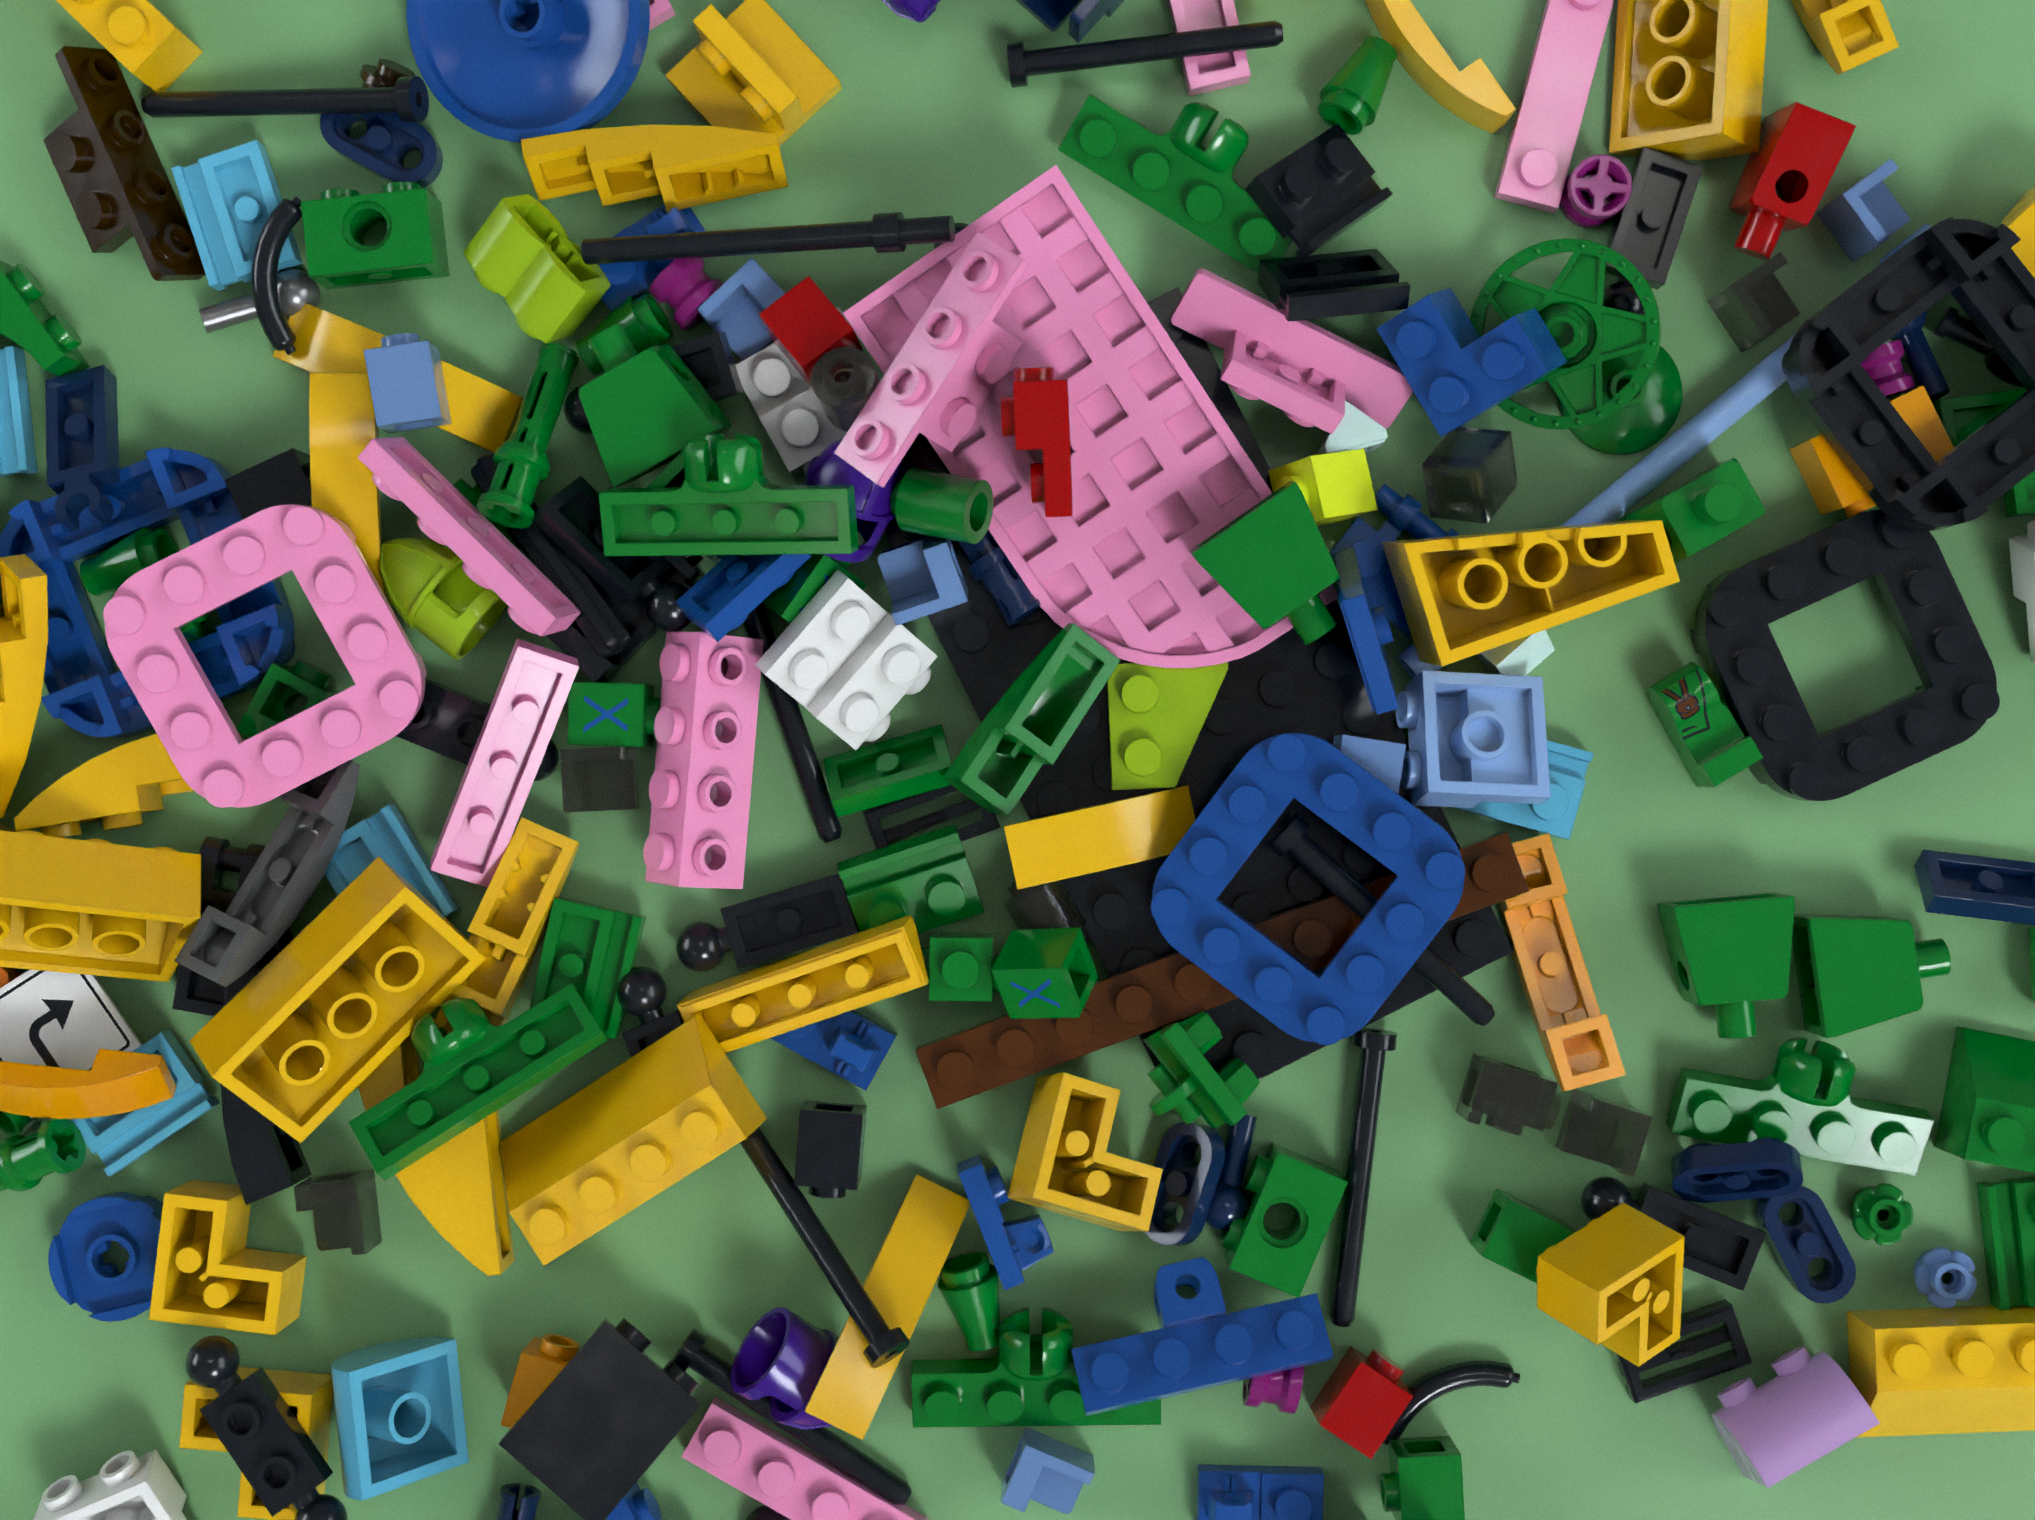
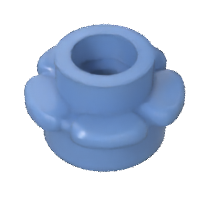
[1913,1247,1977,1309]

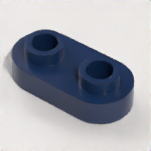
[320,113,443,188]
[1145,1122,1225,1246]
[1671,1137,1803,1203]
[1756,1185,1856,1304]

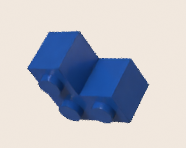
[1376,288,1567,437]

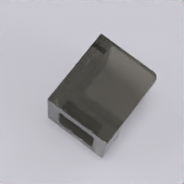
[1707,252,1801,352]
[1422,427,1517,524]
[560,747,639,813]
[1555,1089,1652,1177]
[294,1169,382,1255]

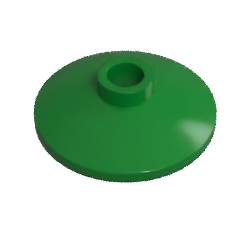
[1558,346,1682,455]

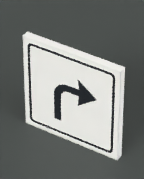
[0,970,142,1118]

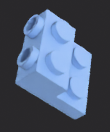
[1396,670,1551,808]

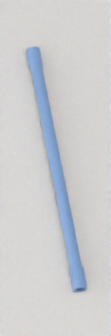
[1397,224,1932,679]

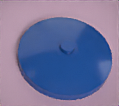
[406,0,650,144]

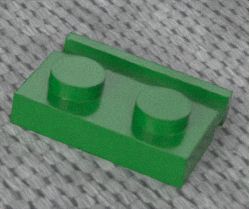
[837,824,984,934]
[529,897,646,1039]
[1976,1176,2035,1311]

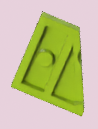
[1107,662,1228,790]

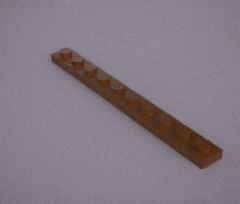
[915,831,1529,1109]

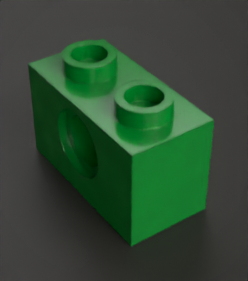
[301,182,449,290]
[1220,1142,1348,1298]

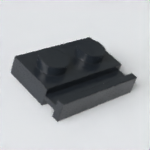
[1245,123,1392,261]
[1258,249,1410,322]

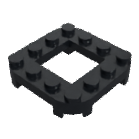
[1782,217,2035,533]
[1690,509,2000,801]

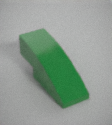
[943,623,1121,816]

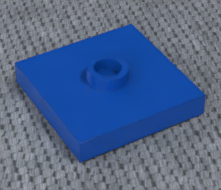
[1332,547,1399,715]

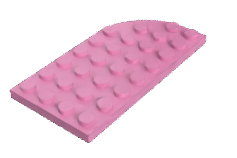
[843,165,1338,668]

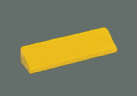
[677,915,929,1053]

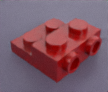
[1001,367,1073,517]

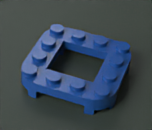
[0,447,295,738]
[1151,732,1465,1045]

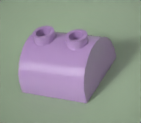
[1712,1346,1880,1488]

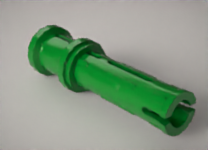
[476,342,579,529]
[0,1119,86,1192]

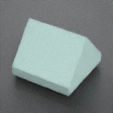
[1317,400,1388,455]
[1476,630,1555,676]

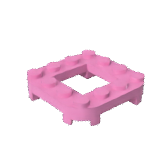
[103,504,427,808]

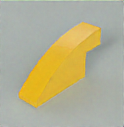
[358,1033,515,1276]

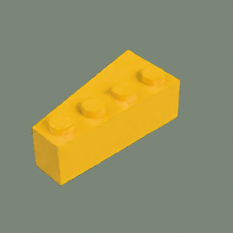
[1382,520,1680,666]

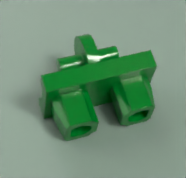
[1143,1011,1260,1129]

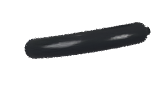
[251,196,302,355]
[1383,1361,1520,1445]

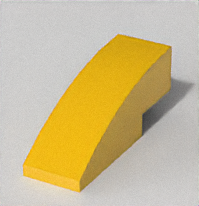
[1004,785,1196,890]

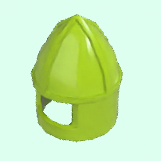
[379,537,508,660]

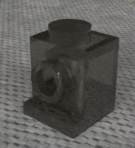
[1455,1053,1561,1135]

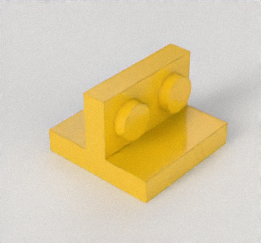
[665,0,842,147]

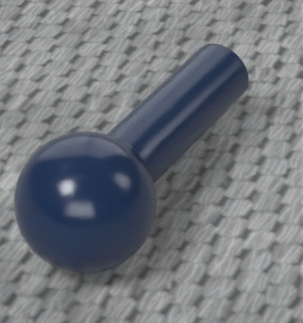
[1890,310,1950,402]
[1205,1115,1257,1231]

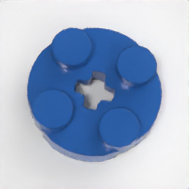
[48,1192,163,1322]

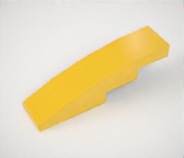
[521,124,789,212]
[0,554,48,818]
[435,817,580,1034]
[805,1174,970,1440]

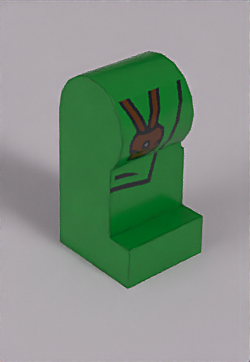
[1647,662,1763,787]

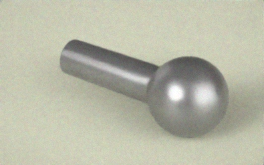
[198,269,320,333]

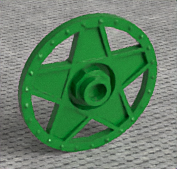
[1470,238,1661,430]

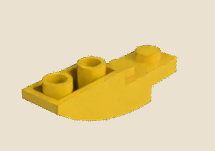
[14,733,194,838]

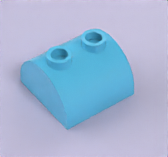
[331,1337,469,1501]

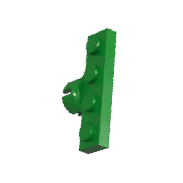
[1058,94,1293,274]
[598,433,858,556]
[348,983,608,1181]
[1666,1037,1934,1176]
[911,1307,1161,1428]

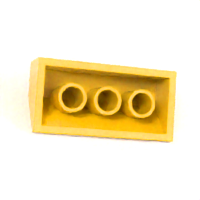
[1609,0,1768,161]
[0,830,201,982]
[189,856,486,1143]
[500,1014,767,1266]
[1847,1305,2035,1437]

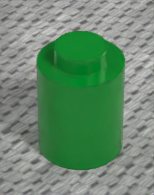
[890,468,993,544]

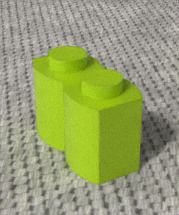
[464,194,611,344]

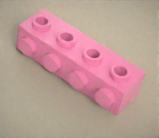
[643,631,764,889]

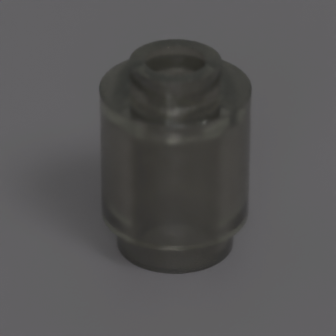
[811,347,880,432]
[1003,880,1090,943]

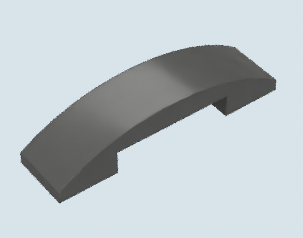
[174,760,360,988]

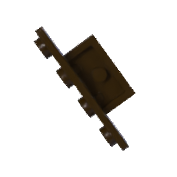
[43,46,206,281]

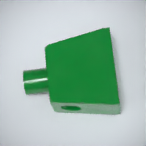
[578,323,732,488]
[1617,458,1766,562]
[1189,481,1340,645]
[1657,892,1795,1039]
[1792,914,1951,1038]

